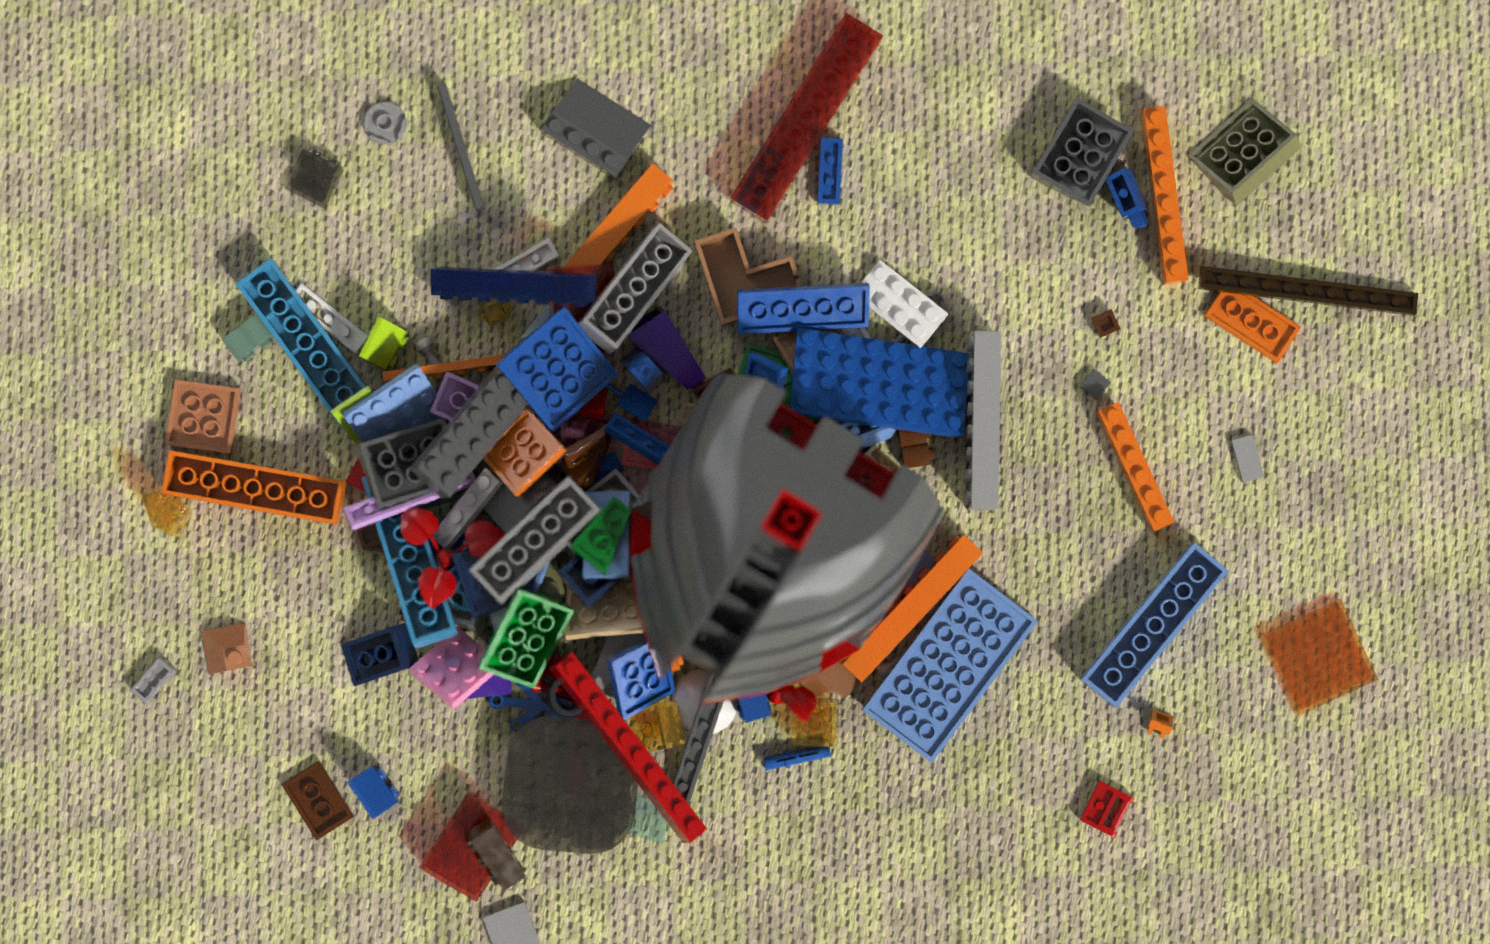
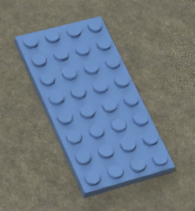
[861,569,1038,763]

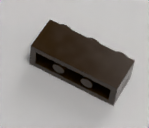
[467,818,526,891]

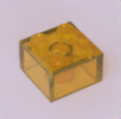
[791,698,839,747]

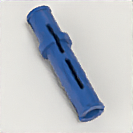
[764,743,831,771]

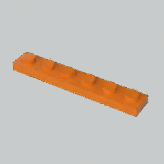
[382,354,506,383]

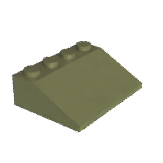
[1188,98,1301,206]

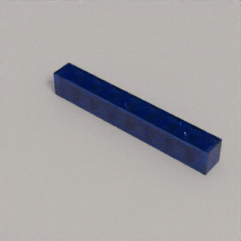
[430,267,596,307]

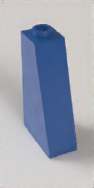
[620,347,665,394]

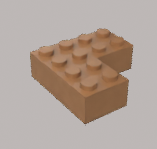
[694,228,802,327]

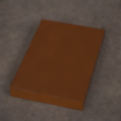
[281,760,355,841]

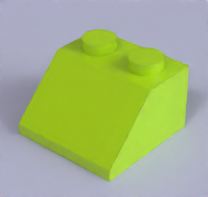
[359,317,409,371]

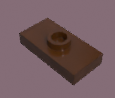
[562,430,607,469]

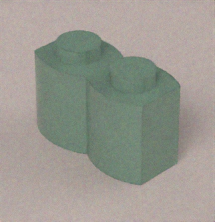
[222,314,274,362]

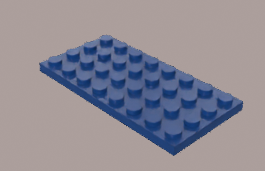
[789,328,969,438]

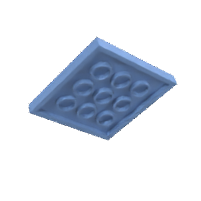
[342,363,448,442]

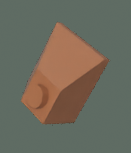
[201,623,253,674]

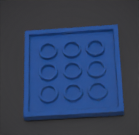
[495,306,619,432]

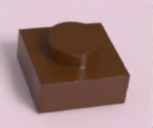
[1091,309,1120,339]

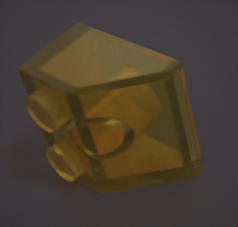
[629,700,686,752]

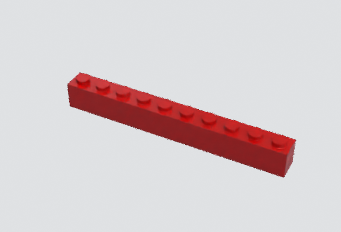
[549,652,707,843]

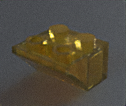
[142,491,192,537]

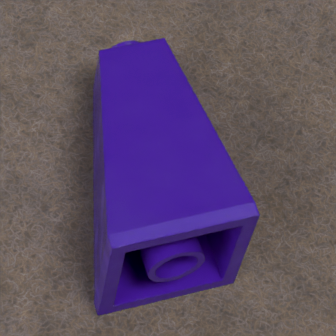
[628,306,706,389]

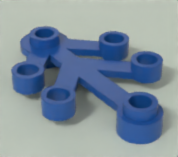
[488,677,574,735]

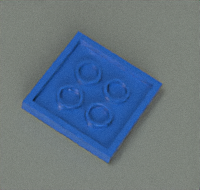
[607,639,675,720]

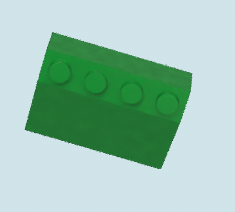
[477,588,574,689]

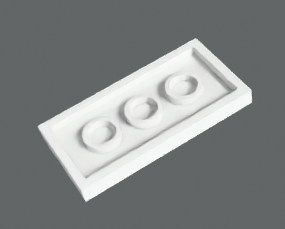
[861,260,948,348]

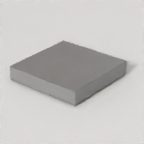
[483,901,540,944]

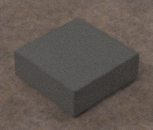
[1079,369,1111,400]

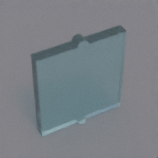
[628,796,669,844]

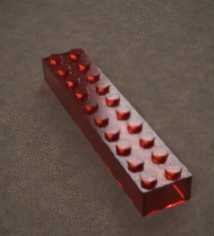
[730,13,884,224]

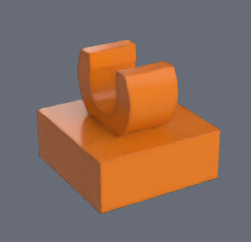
[1148,709,1174,738]

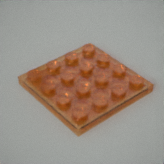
[1260,599,1378,716]

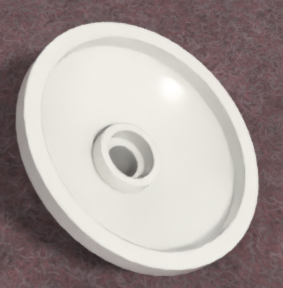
[672,669,738,734]

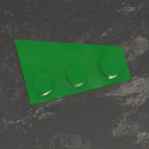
[570,496,631,576]

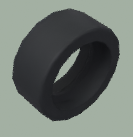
[545,677,582,716]

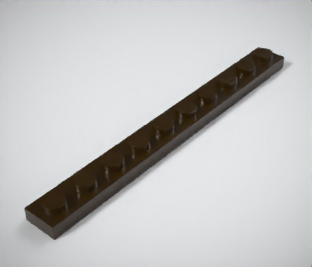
[1198,266,1418,316]

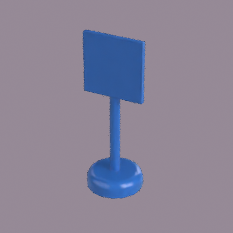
[605,383,658,422]

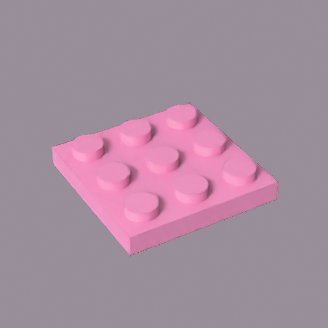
[409,627,494,709]

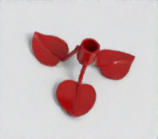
[401,508,505,609]
[767,685,817,722]

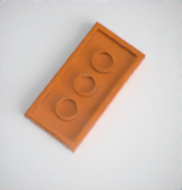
[1203,292,1301,364]

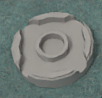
[363,101,407,145]

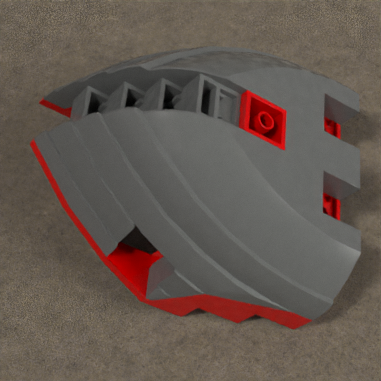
[629,373,944,704]

